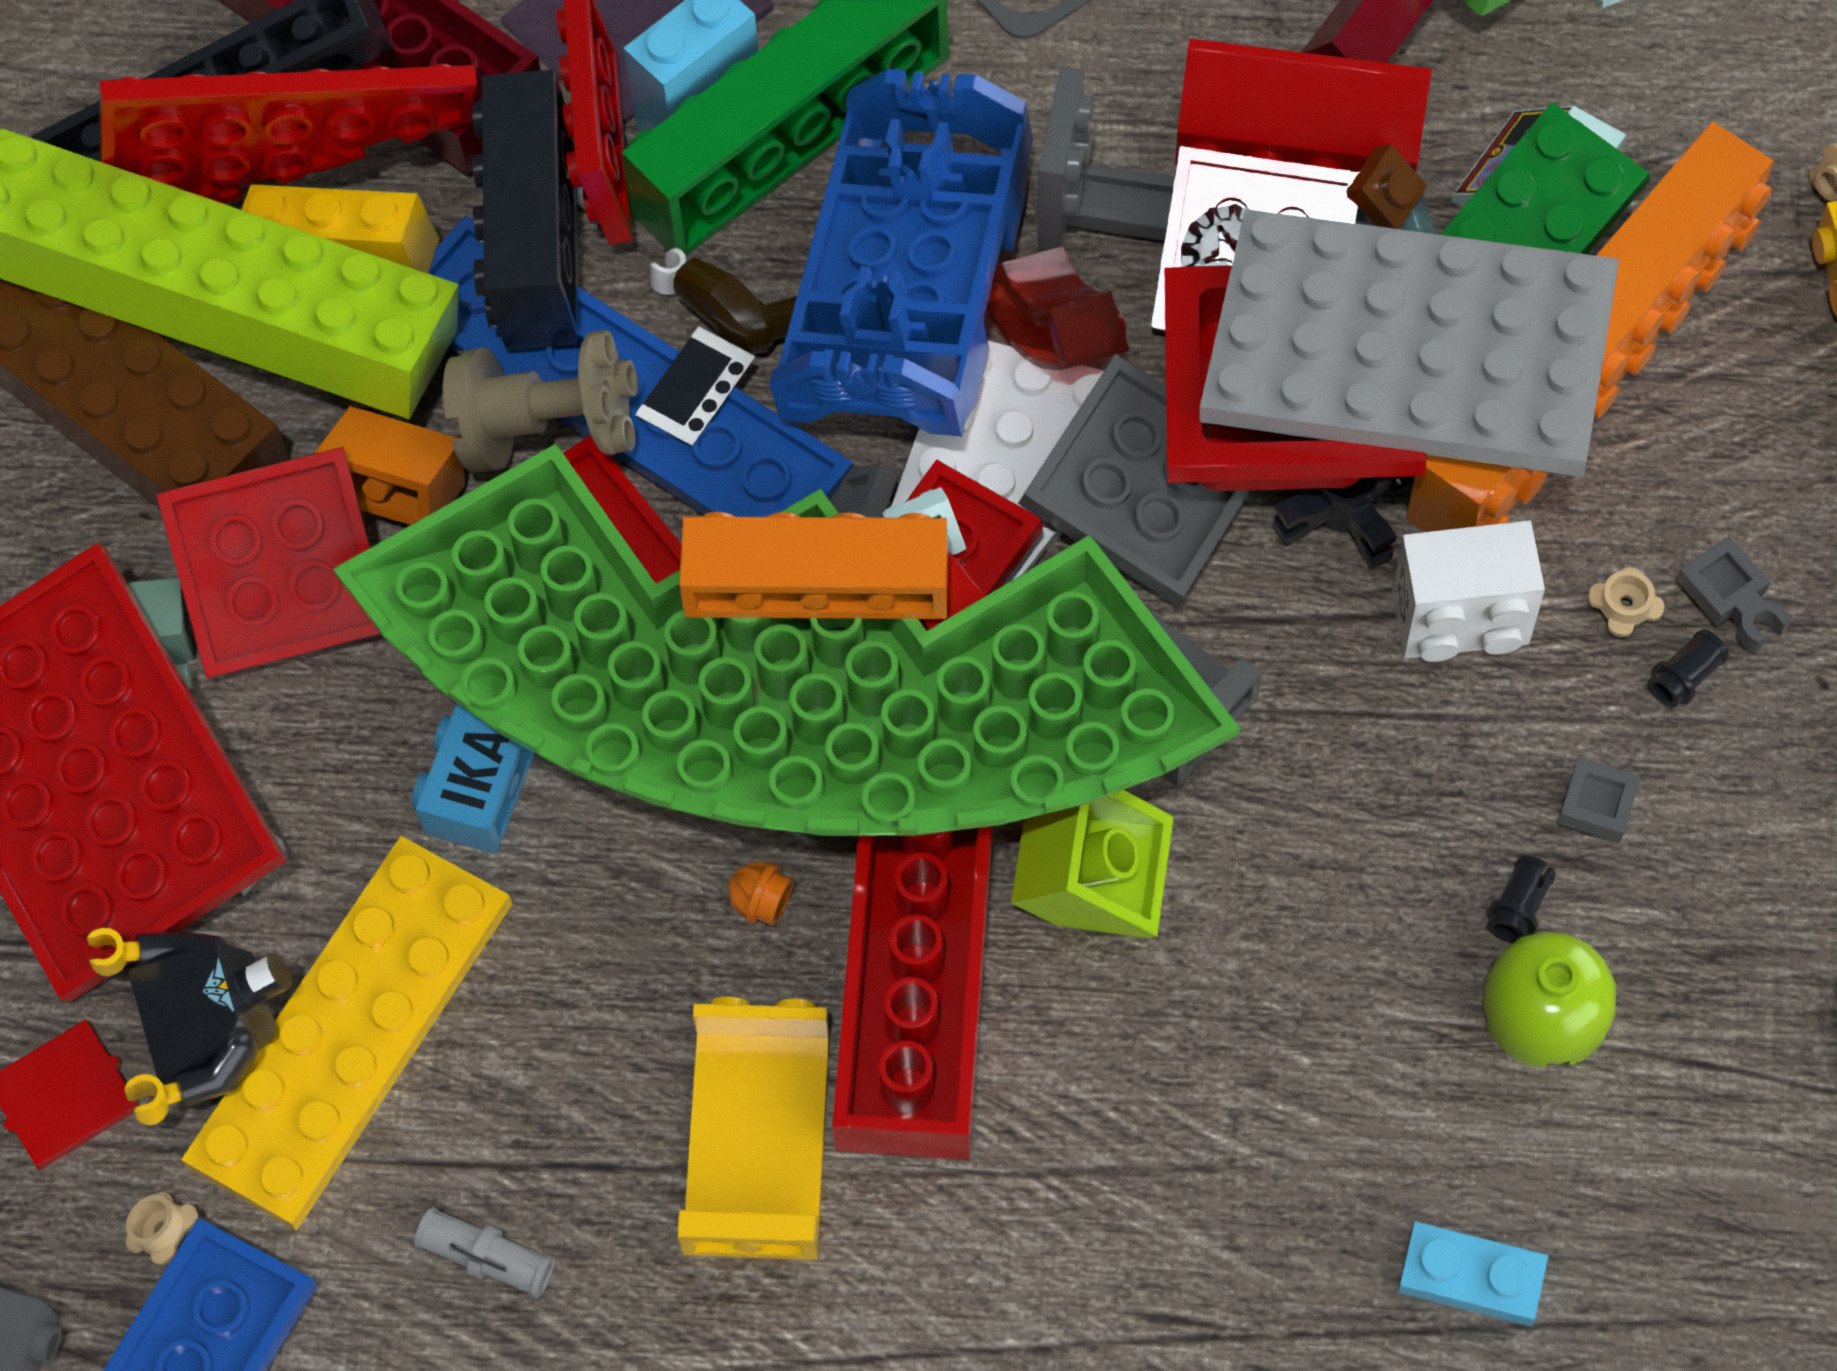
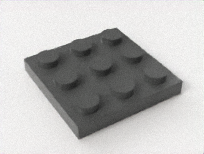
[1018,354,1250,606]

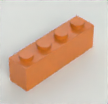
[680,512,948,619]

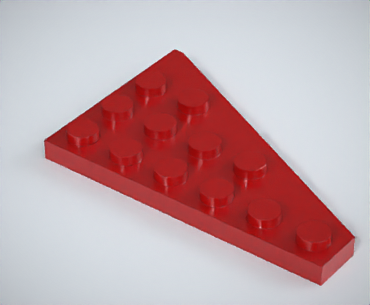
[99,64,477,204]

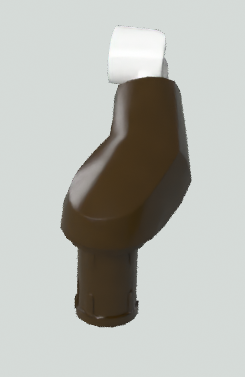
[650,248,797,354]

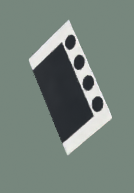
[635,326,755,445]

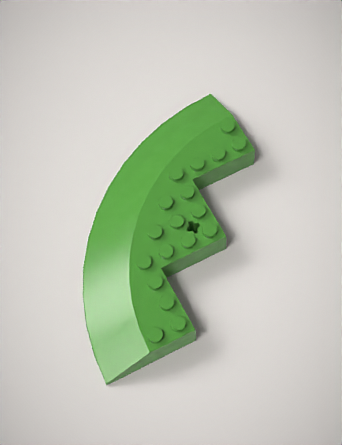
[333,444,1241,836]

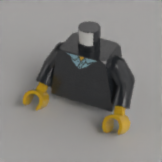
[87,928,292,1126]

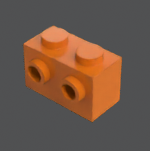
[315,406,465,525]

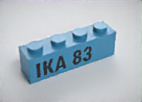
[412,703,535,855]

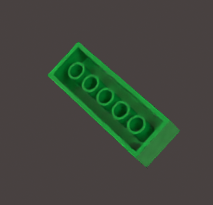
[622,0,949,257]

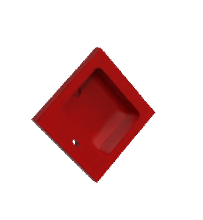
[1164,265,1426,491]

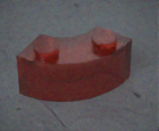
[986,246,1130,371]

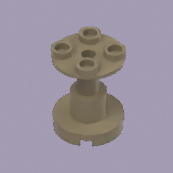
[443,330,638,473]

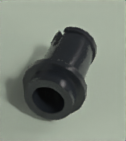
[1648,629,1729,708]
[1487,856,1556,943]

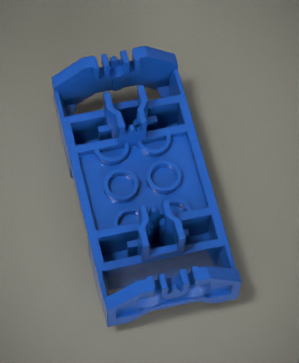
[769,69,1033,437]

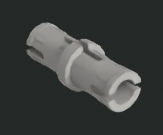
[414,1207,555,1299]

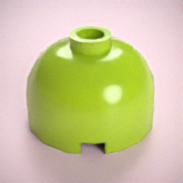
[1482,931,1616,1068]

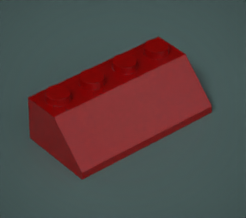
[1175,38,1432,172]

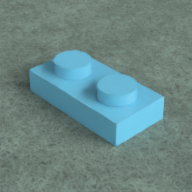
[1398,1221,1549,1327]

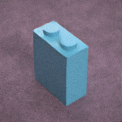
[623,0,759,132]

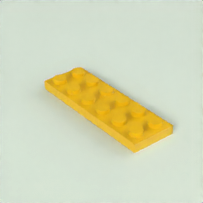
[181,836,513,1231]

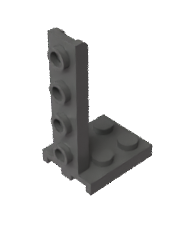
[1038,67,1175,251]

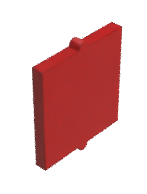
[0,1019,139,1171]

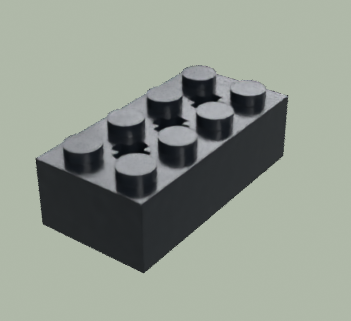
[472,69,579,350]

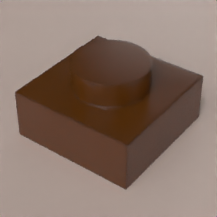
[1346,144,1427,229]

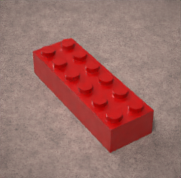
[832,826,994,1160]

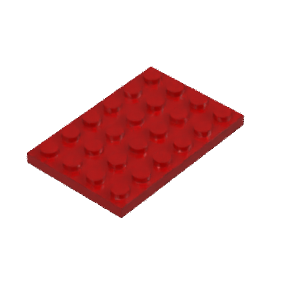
[0,542,288,1003]

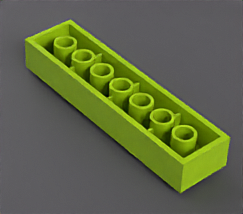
[0,128,459,419]

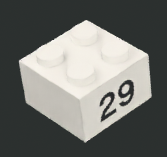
[1392,520,1545,662]

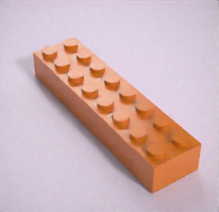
[1406,121,1774,532]

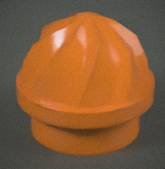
[728,862,795,926]

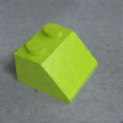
[1011,790,1174,938]

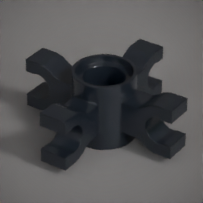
[1273,476,1415,568]

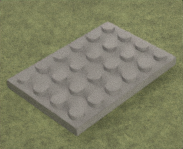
[1200,209,1619,477]

